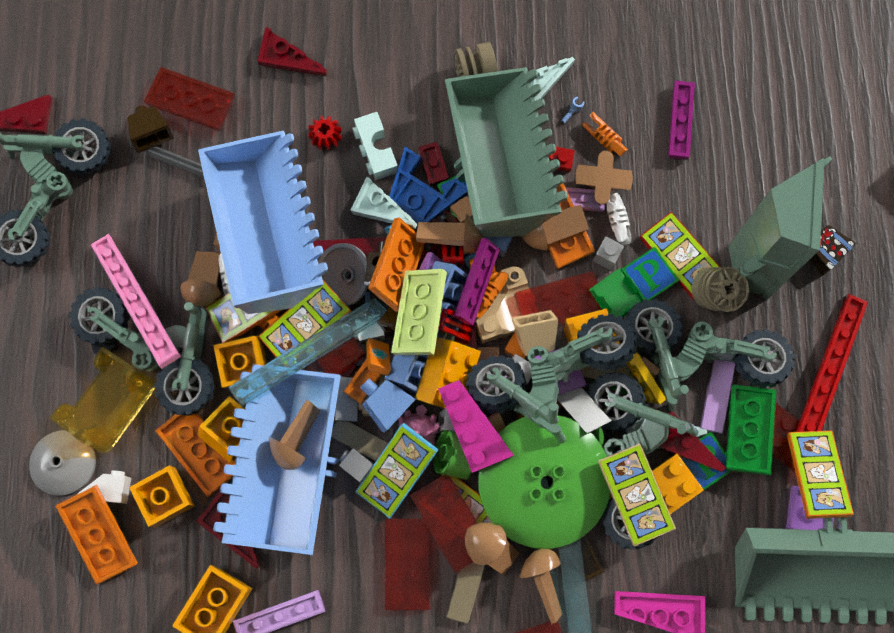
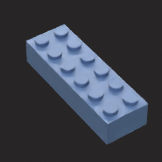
[385,261,468,394]

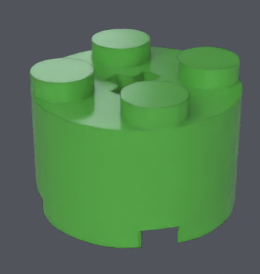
[433,431,471,480]

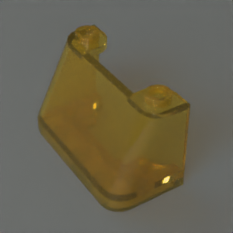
[50,347,155,453]

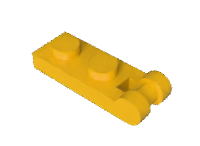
[626,353,666,404]

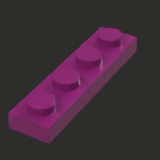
[668,80,695,160]
[454,239,500,325]

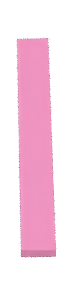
[91,234,181,369]

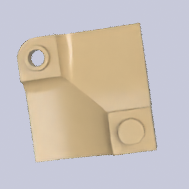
[474,267,538,344]

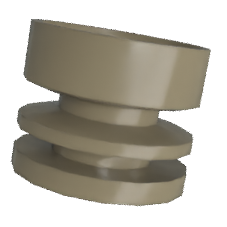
[455,42,498,77]
[692,267,749,312]

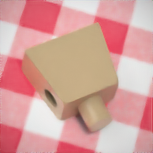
[512,310,558,357]

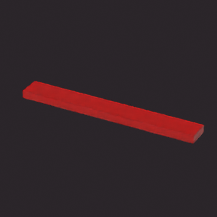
[795,294,868,432]

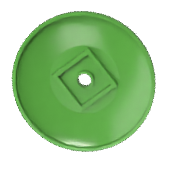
[478,415,610,549]

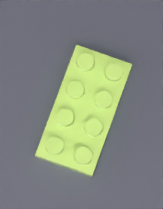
[391,269,447,355]

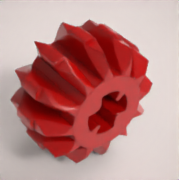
[308,115,342,151]

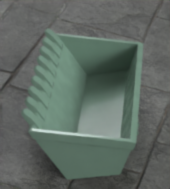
[445,67,568,237]
[728,157,832,300]
[735,517,894,625]

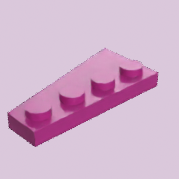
[438,380,514,473]
[614,591,705,633]

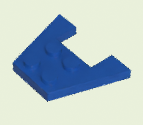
[389,147,468,228]

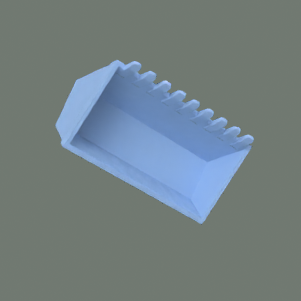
[198,131,328,314]
[213,365,341,555]

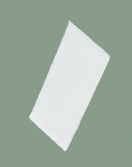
[557,388,612,433]

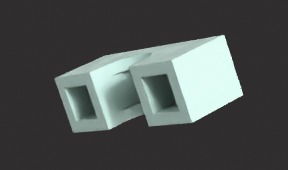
[352,112,398,181]

